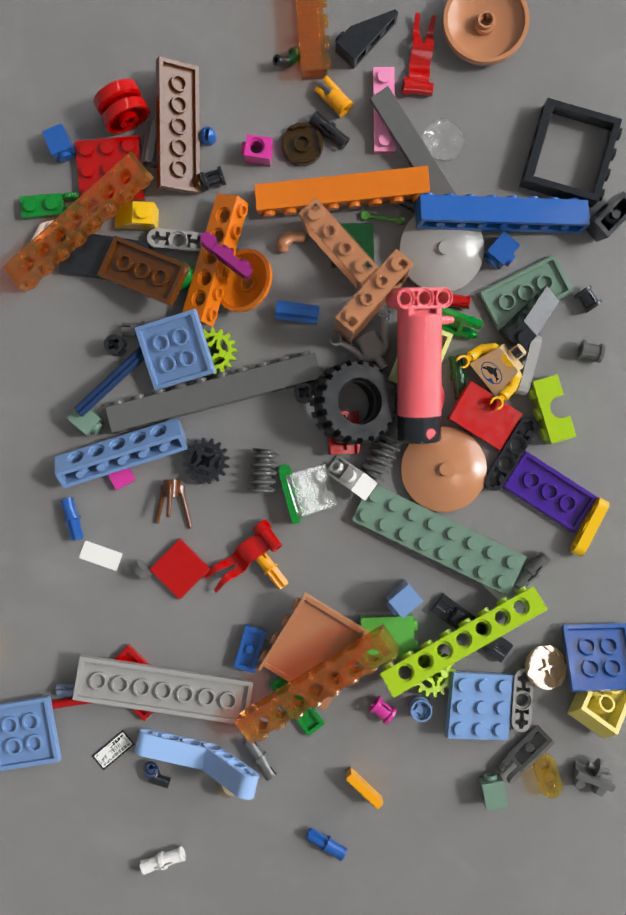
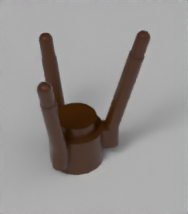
[155,479,192,529]

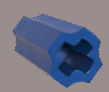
[275,300,320,325]

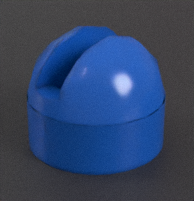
[199,127,217,146]

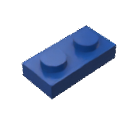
[234,624,267,673]

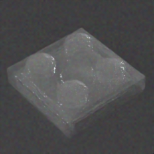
[286,464,337,518]

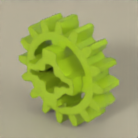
[203,327,238,375]
[408,649,456,698]

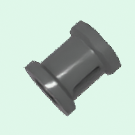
[577,339,605,363]

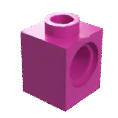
[241,134,274,166]

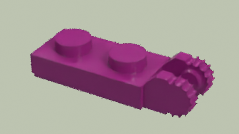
[200,231,253,281]

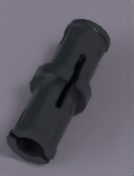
[309,111,350,150]

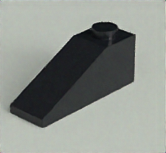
[335,9,398,69]
[499,286,560,348]

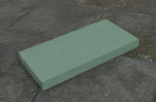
[478,254,574,331]

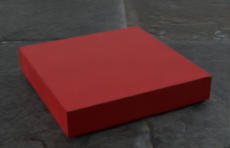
[150,538,211,599]

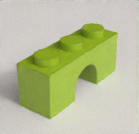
[527,374,576,445]

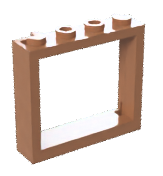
[299,198,378,291]
[334,249,414,344]

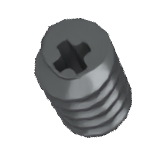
[362,434,403,482]
[248,448,279,493]

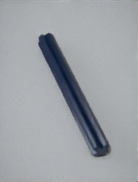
[74,347,144,417]

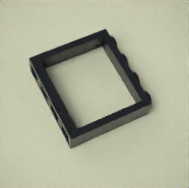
[519,98,623,208]

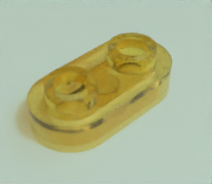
[533,753,563,798]

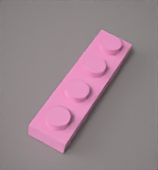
[373,67,396,154]

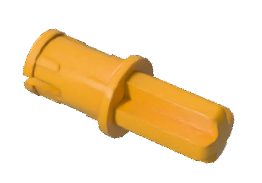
[256,553,288,590]

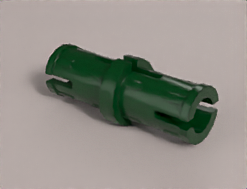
[449,355,467,399]

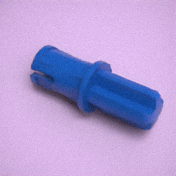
[60,497,84,541]
[305,828,347,861]

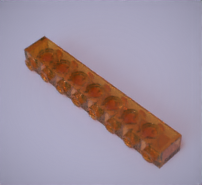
[2,151,154,291]
[235,624,399,744]

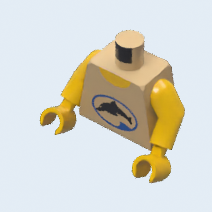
[456,343,526,411]

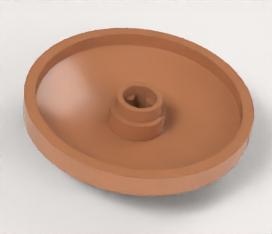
[442,0,530,66]
[400,427,487,512]

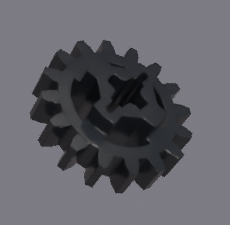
[183,438,230,484]

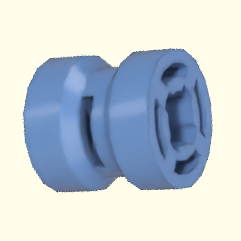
[408,695,432,722]

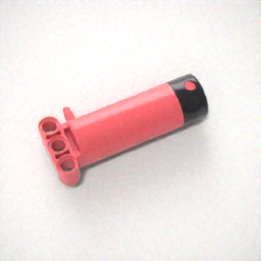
[385,287,454,444]

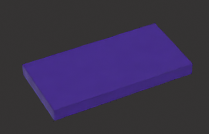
[503,451,598,533]

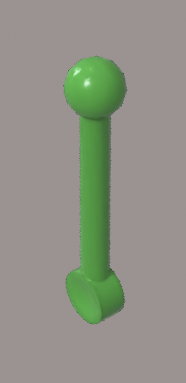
[361,211,405,225]

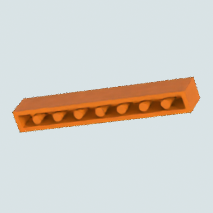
[254,166,430,218]

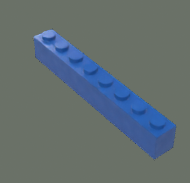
[415,192,590,233]

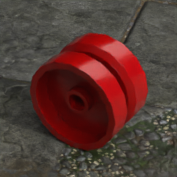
[93,79,150,134]

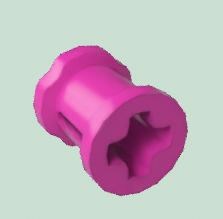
[368,695,397,725]

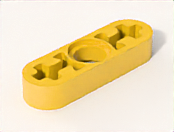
[570,497,609,557]

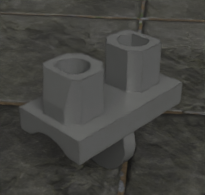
[572,758,616,797]

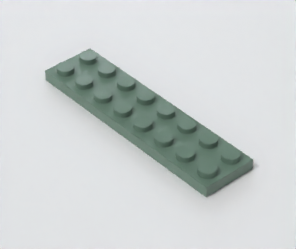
[351,485,527,596]

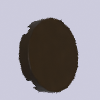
[281,122,323,166]

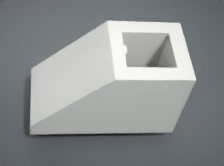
[325,455,377,500]

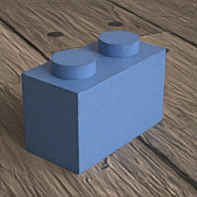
[385,579,423,618]

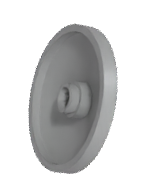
[398,216,484,292]

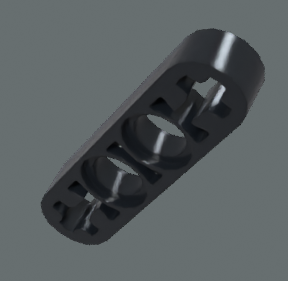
[484,417,538,491]

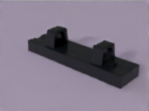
[431,593,514,663]

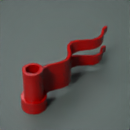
[402,12,436,96]
[204,520,282,593]

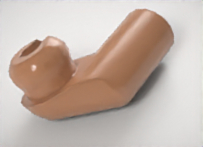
[276,231,305,253]

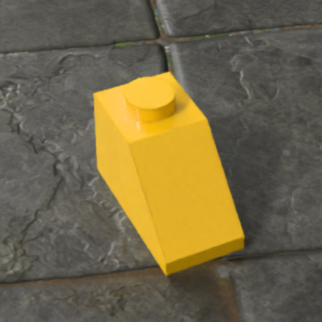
[115,201,159,231]

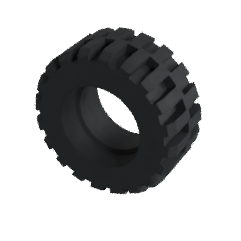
[310,359,397,445]

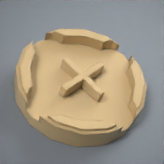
[525,645,567,690]

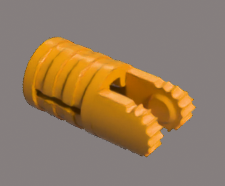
[314,75,353,117]

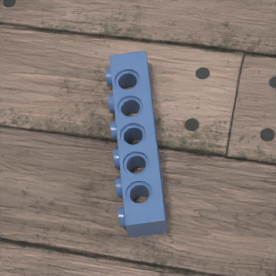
[55,418,188,488]

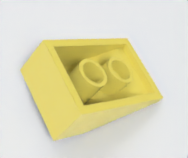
[567,691,626,738]

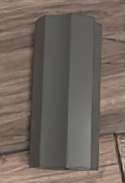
[141,119,157,168]

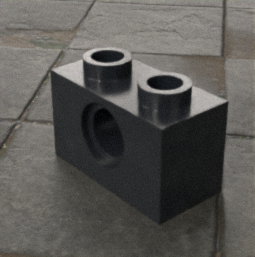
[585,191,626,242]

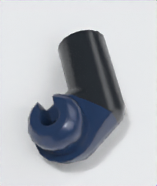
[144,761,171,789]

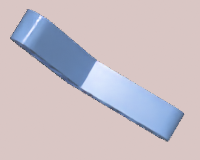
[134,729,259,800]

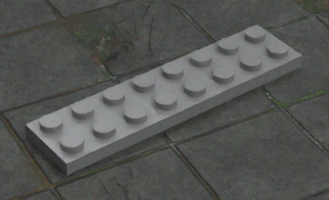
[72,654,254,726]

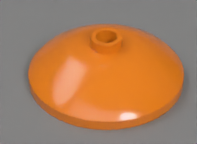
[220,249,272,313]

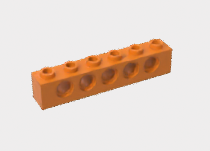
[182,193,249,327]

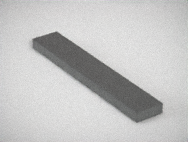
[369,86,456,195]

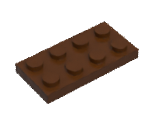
[97,236,190,307]

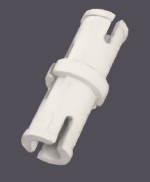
[140,846,186,875]

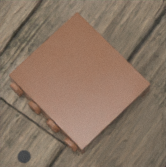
[258,592,372,710]

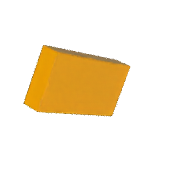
[346,767,383,809]

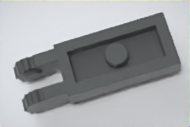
[497,725,555,784]

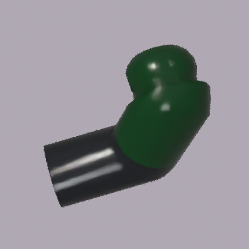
[273,46,302,69]

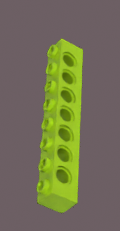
[380,586,548,698]

